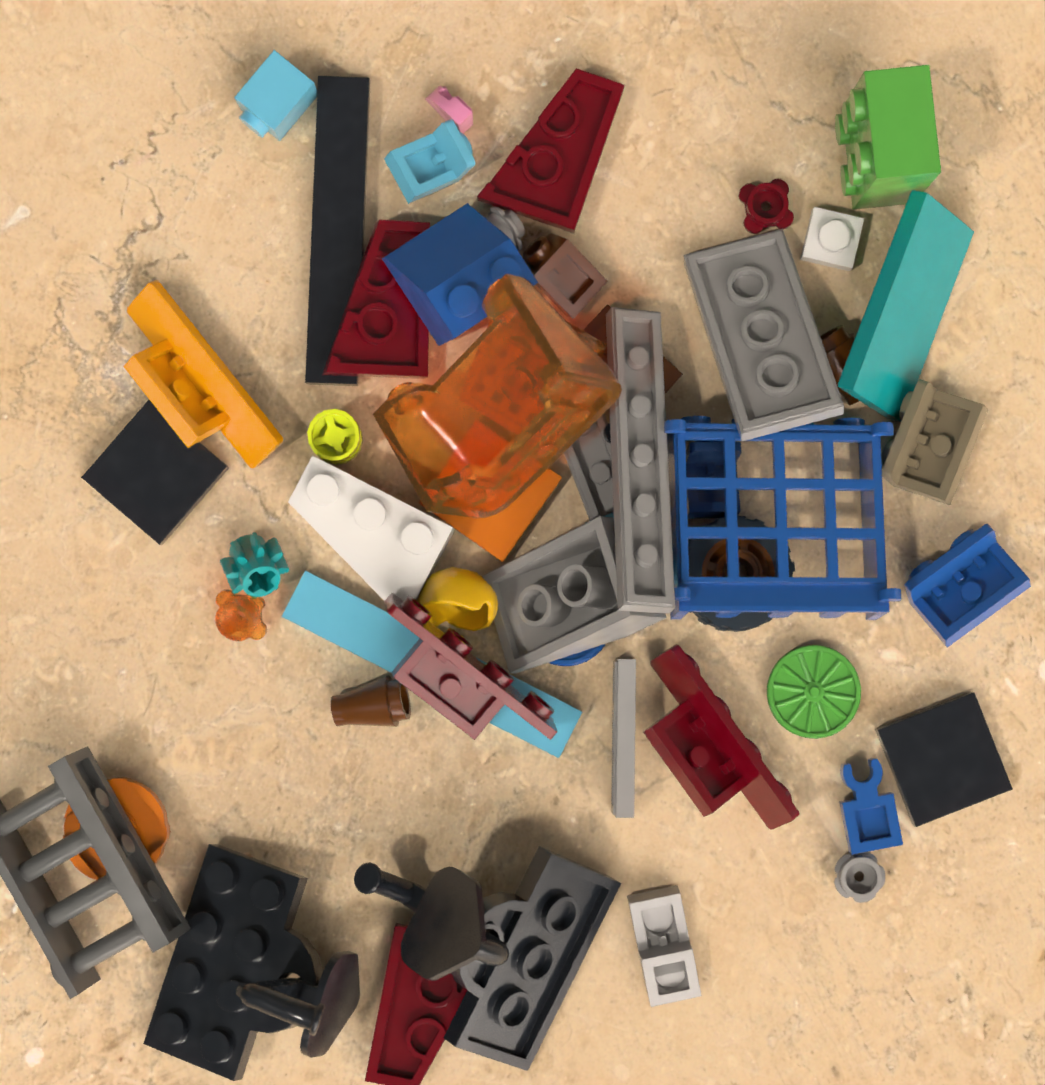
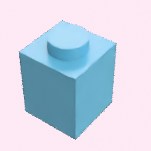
[234,50,317,141]

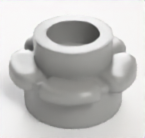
[485,207,525,251]
[834,852,885,903]

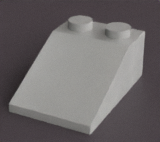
[482,516,667,673]

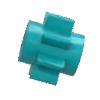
[220,532,289,598]

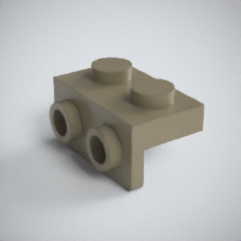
[881,379,988,505]

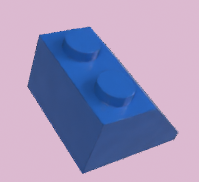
[382,203,538,346]

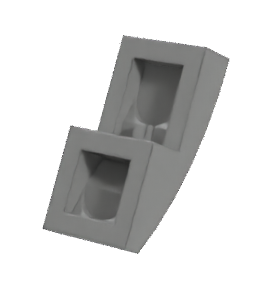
[627,885,702,1007]

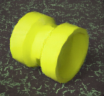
[307,409,363,465]

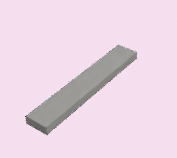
[606,307,675,614]

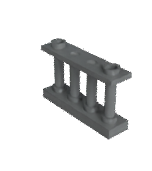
[0,746,191,999]

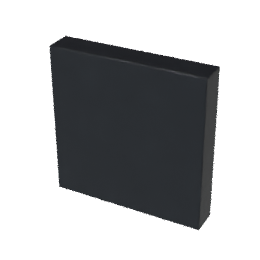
[81,400,229,545]
[875,692,1013,827]

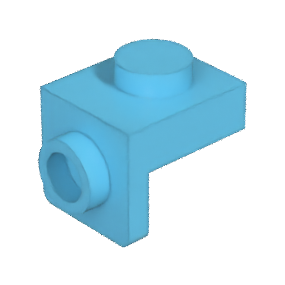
[384,119,475,204]

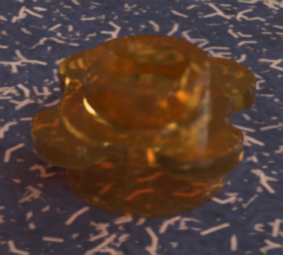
[215,589,267,641]

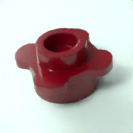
[738,179,794,234]

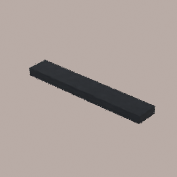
[305,76,370,386]

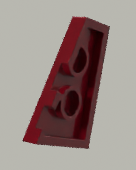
[477,68,625,234]
[322,220,430,379]
[365,923,467,1085]

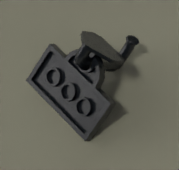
[143,844,360,1081]
[354,846,621,1071]

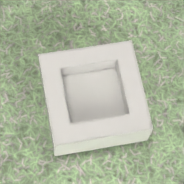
[800,207,864,271]

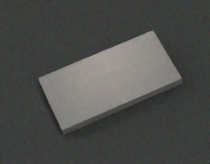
[684,229,844,442]

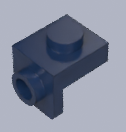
[686,441,742,519]

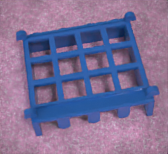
[664,416,901,620]

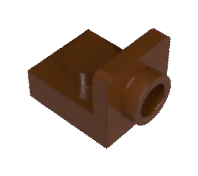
[523,233,608,319]

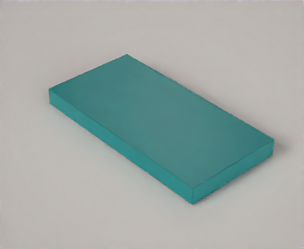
[837,190,974,422]

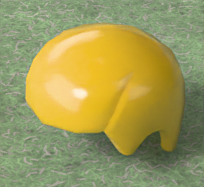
[417,567,498,631]

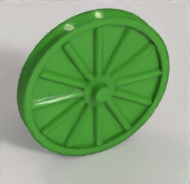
[767,645,861,739]

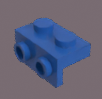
[904,523,1031,648]

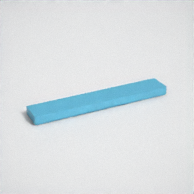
[282,571,582,758]

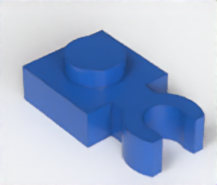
[839,758,903,854]

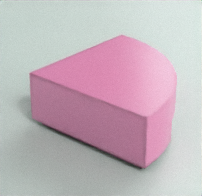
[425,86,473,134]

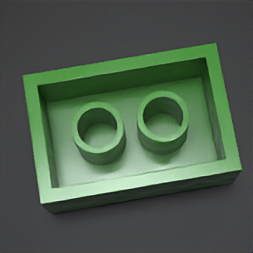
[835,65,941,210]

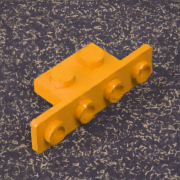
[123,280,283,468]

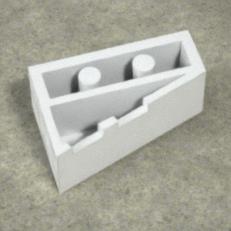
[288,455,455,601]

